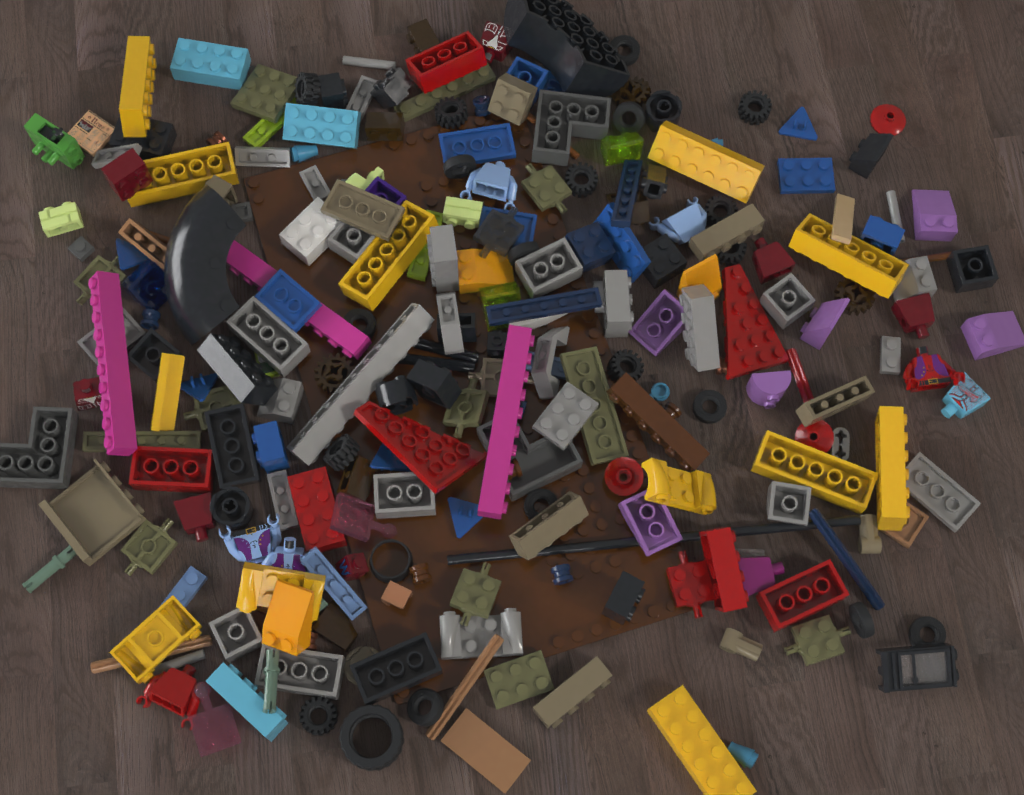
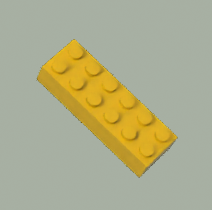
[119,36,157,137]
[647,120,765,203]
[127,142,240,208]
[338,200,439,311]
[788,213,909,299]
[875,406,910,531]
[751,430,879,514]
[647,685,757,795]

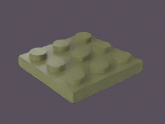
[230,64,298,123]

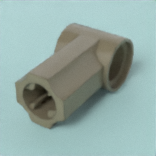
[858,514,882,554]
[719,628,763,662]

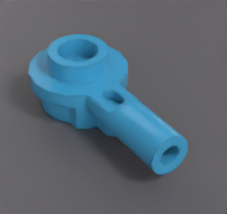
[649,382,670,401]

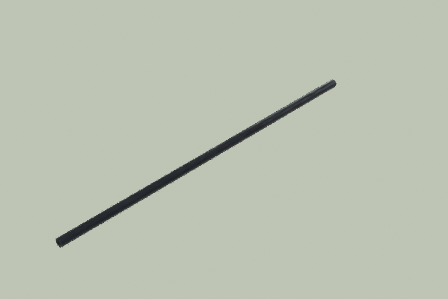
[447,515,861,565]

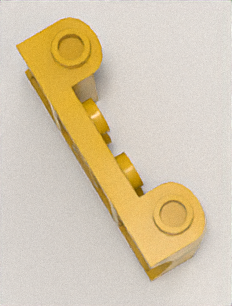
[641,458,717,515]
[236,562,326,622]
[109,595,202,684]

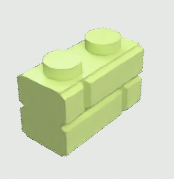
[443,196,483,229]
[38,202,84,238]

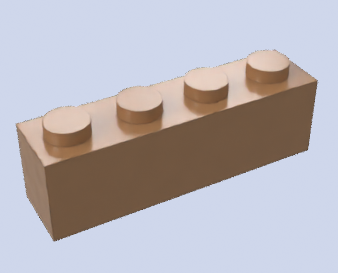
[118,218,167,270]

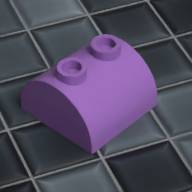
[746,370,791,409]

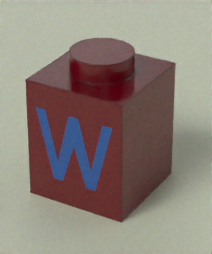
[335,552,369,581]

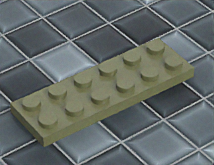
[559,346,629,466]

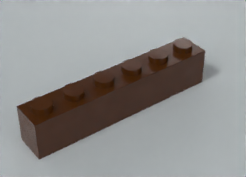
[606,372,710,472]

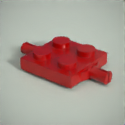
[666,550,716,619]

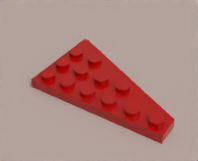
[722,264,789,380]
[354,401,487,494]

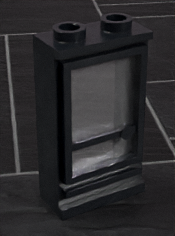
[875,643,959,693]

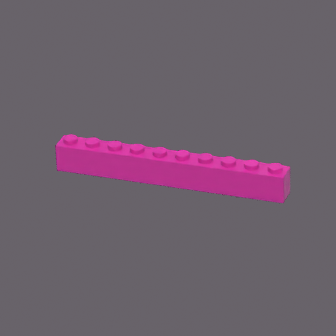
[226,240,372,360]
[88,271,137,456]
[477,325,535,519]

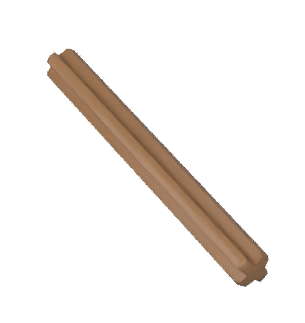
[425,634,504,740]
[90,635,212,674]

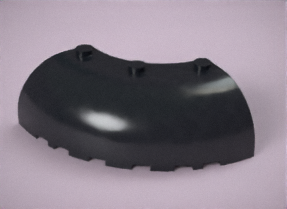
[504,0,630,97]
[164,185,247,345]

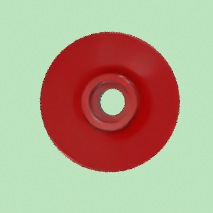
[870,104,906,136]
[795,420,834,453]
[604,457,644,496]

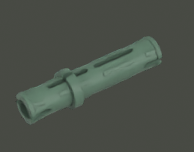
[22,545,77,593]
[263,649,280,714]

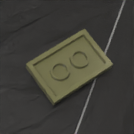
[483,650,554,710]

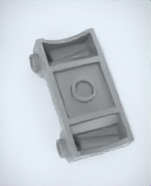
[439,608,523,660]

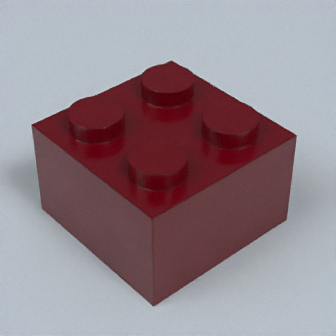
[101,148,153,202]

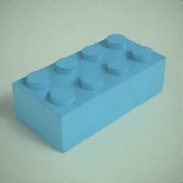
[170,38,251,90]
[282,103,361,149]
[206,662,288,742]

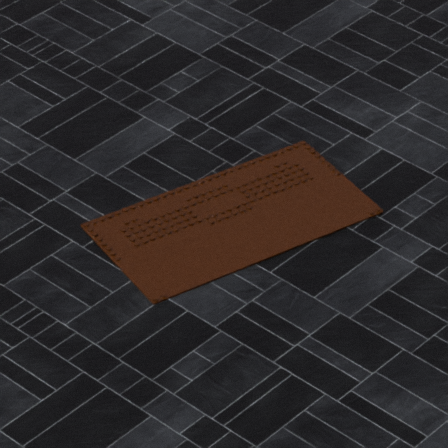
[244,113,703,705]

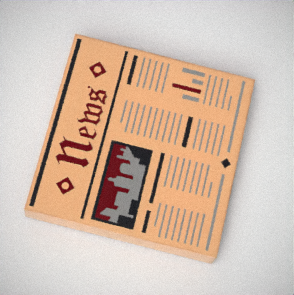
[67,110,115,157]

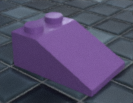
[912,189,958,242]
[628,289,685,356]
[800,298,851,350]
[960,311,1024,361]
[618,490,683,556]

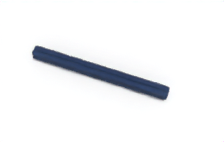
[809,508,885,610]

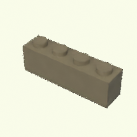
[688,203,765,262]
[796,375,875,427]
[509,491,589,560]
[532,656,613,729]

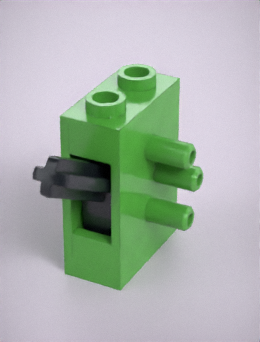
[24,113,85,170]

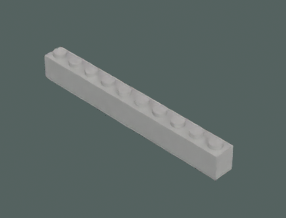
[286,303,434,466]

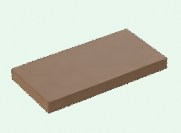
[440,708,531,794]

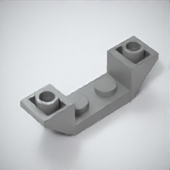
[436,291,464,355]
[531,326,570,400]

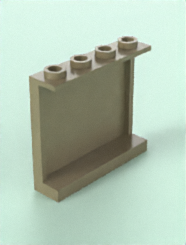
[38,458,147,566]

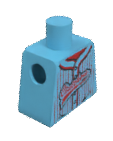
[941,372,991,419]

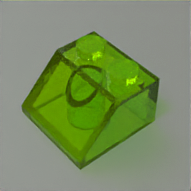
[600,132,644,166]
[479,281,521,331]

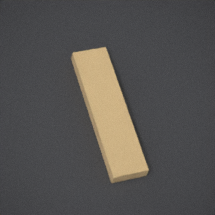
[831,194,855,245]

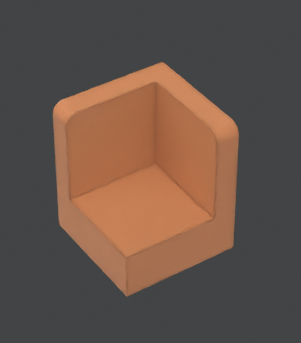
[381,581,413,609]

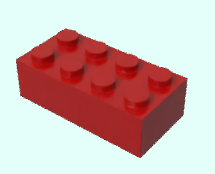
[405,31,488,94]
[129,446,215,493]
[287,466,347,553]
[699,527,749,612]
[755,559,850,633]

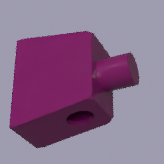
[738,556,785,596]

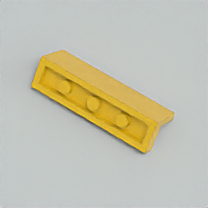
[150,353,185,431]

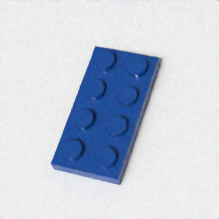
[438,123,516,167]
[593,202,651,283]

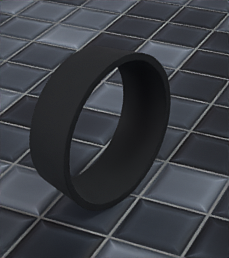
[369,539,413,583]

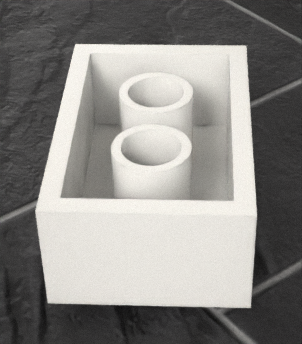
[279,197,341,266]

